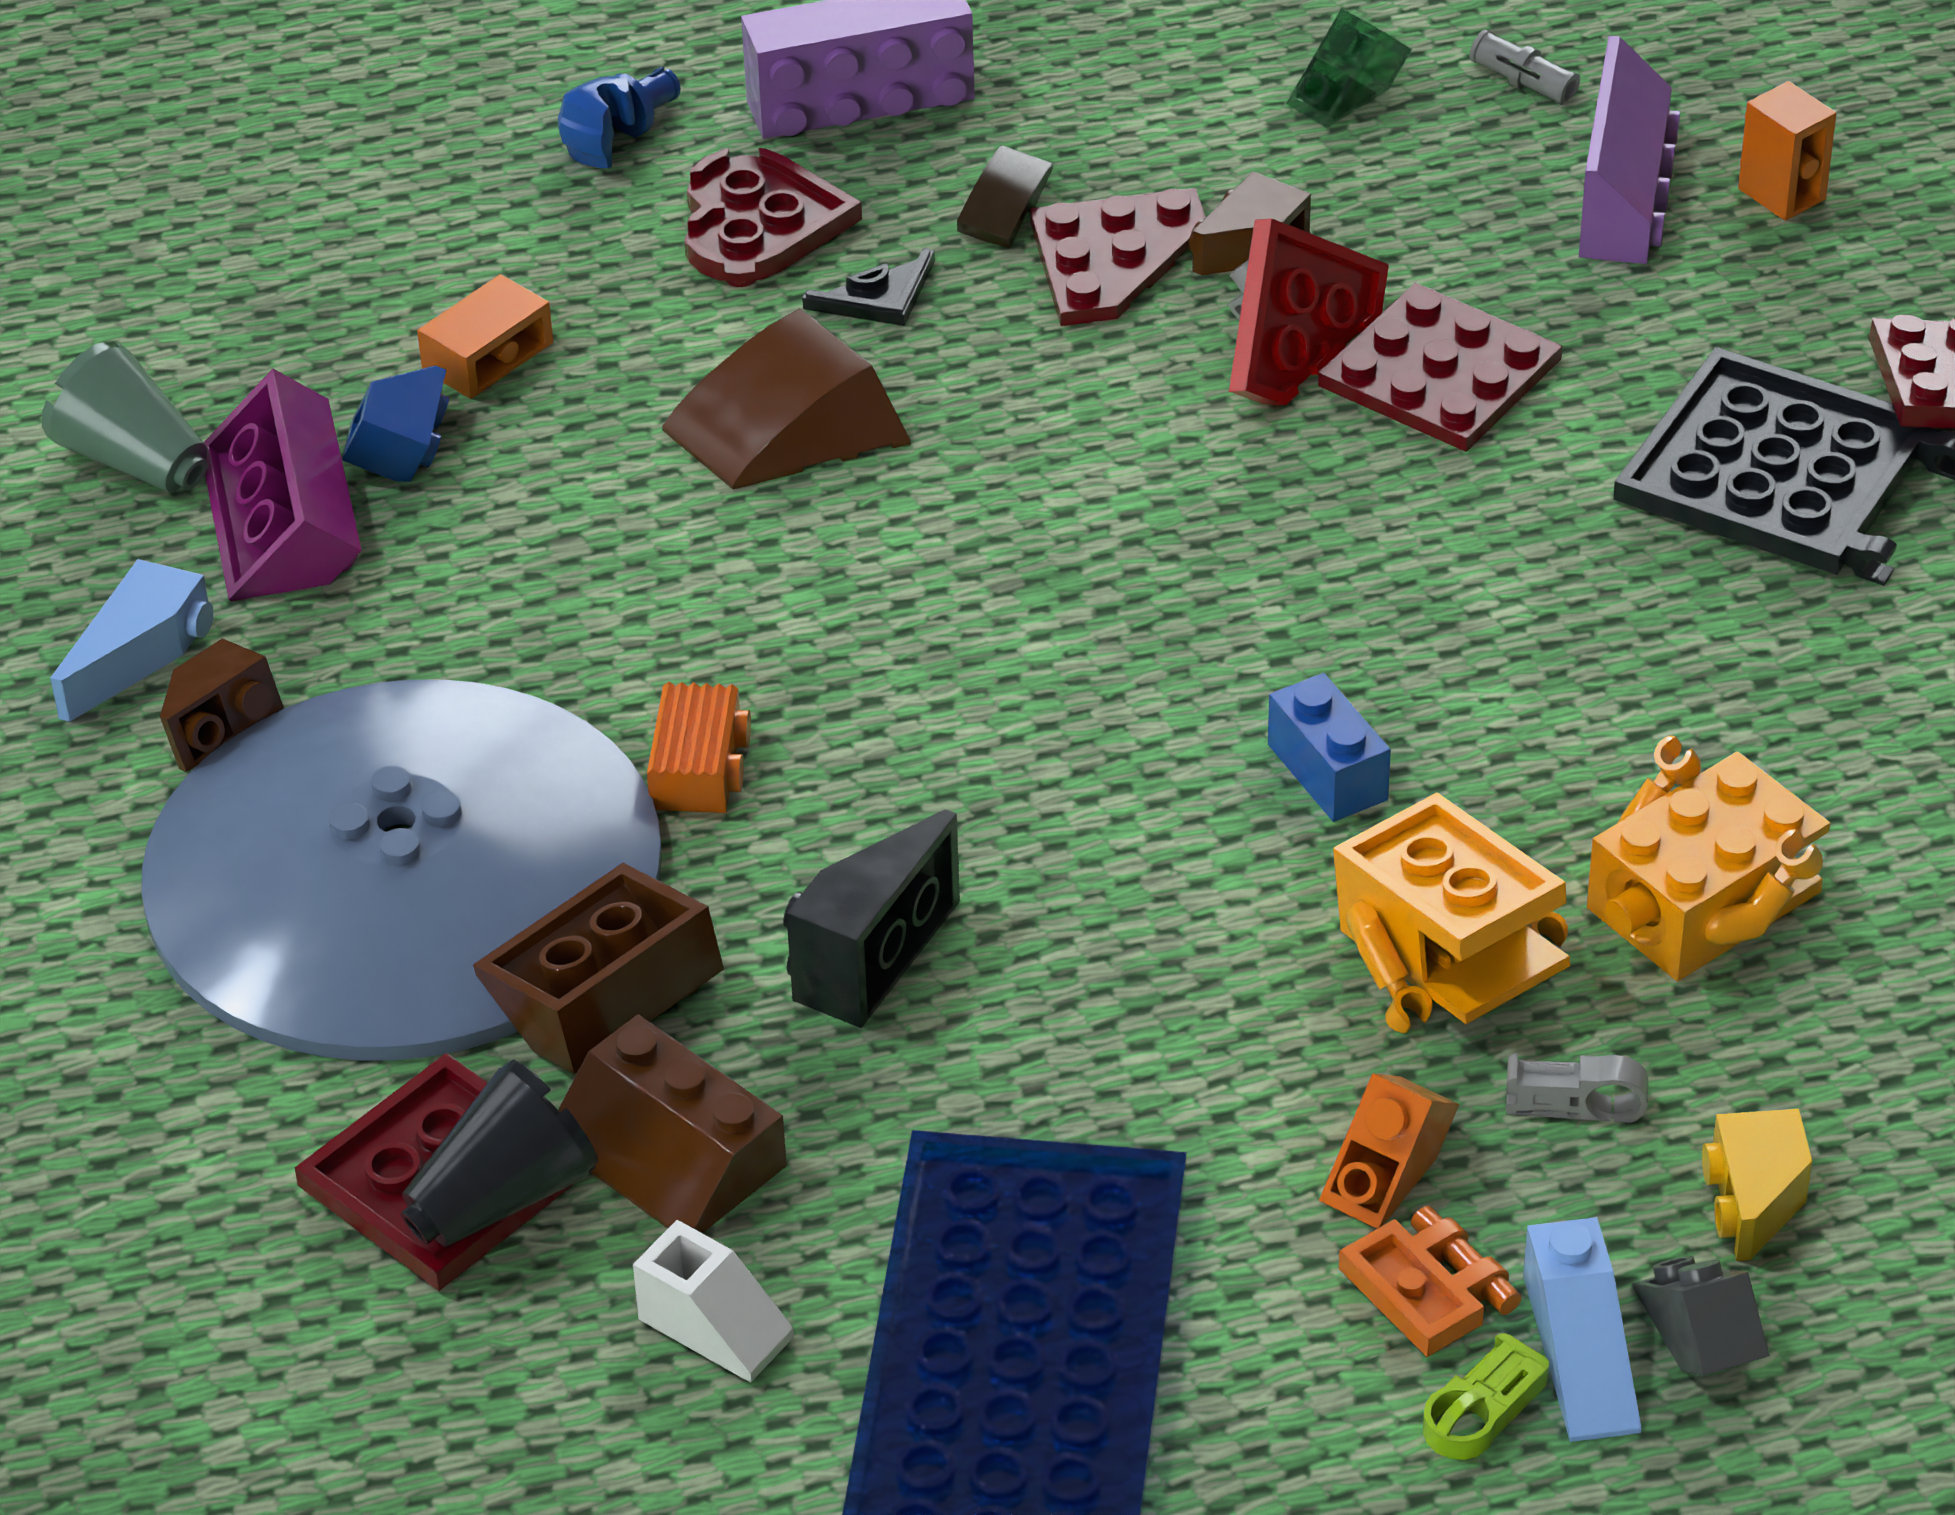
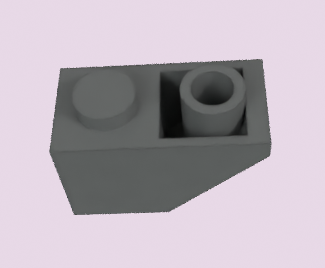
[1632,1256,1770,1376]

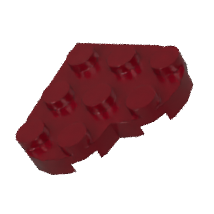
[684,148,862,287]

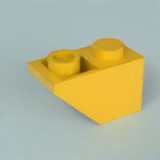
[1702,1109,1812,1261]

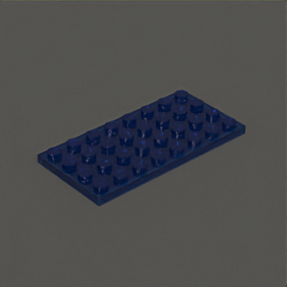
[842,1130,1187,1515]

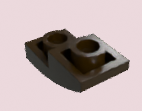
[957,145,1053,248]

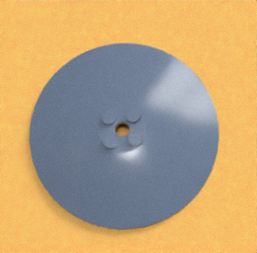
[141,680,662,1060]

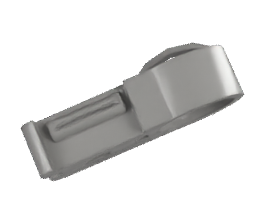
[1506,1053,1648,1123]

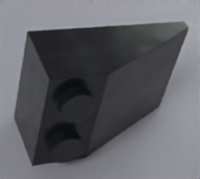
[783,809,960,1028]

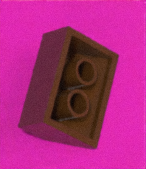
[473,862,724,1075]
[558,1014,787,1233]

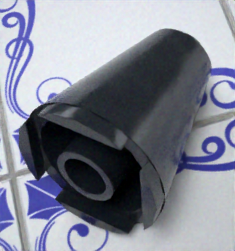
[400,1059,599,1247]

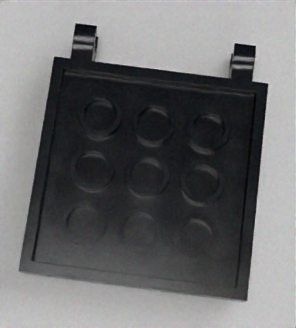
[1613,347,1955,586]

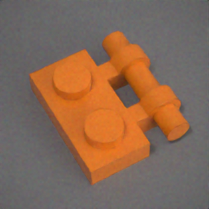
[1339,1206,1522,1357]

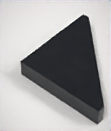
[802,248,935,326]

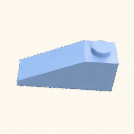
[50,559,213,722]
[1523,1217,1642,1442]

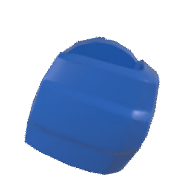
[558,67,681,168]

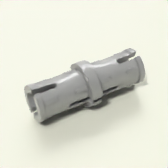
[1469,30,1580,105]

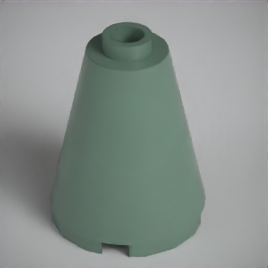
[42,342,208,493]

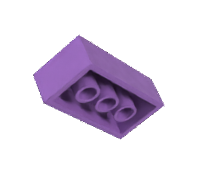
[741,0,975,139]

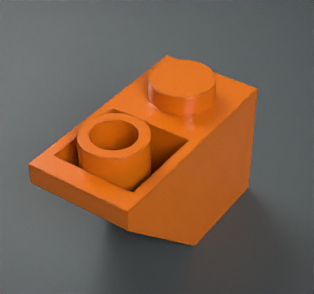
[1319,1073,1460,1229]

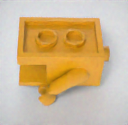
[1586,735,1830,982]
[1333,793,1570,1033]

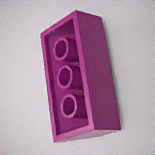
[203,368,362,601]

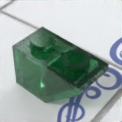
[1286,8,1412,128]

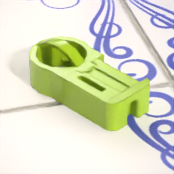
[1423,1333,1549,1460]

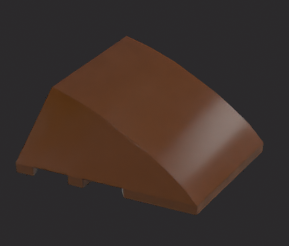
[662,308,911,489]

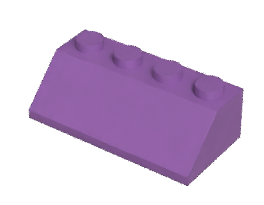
[1579,36,1680,264]

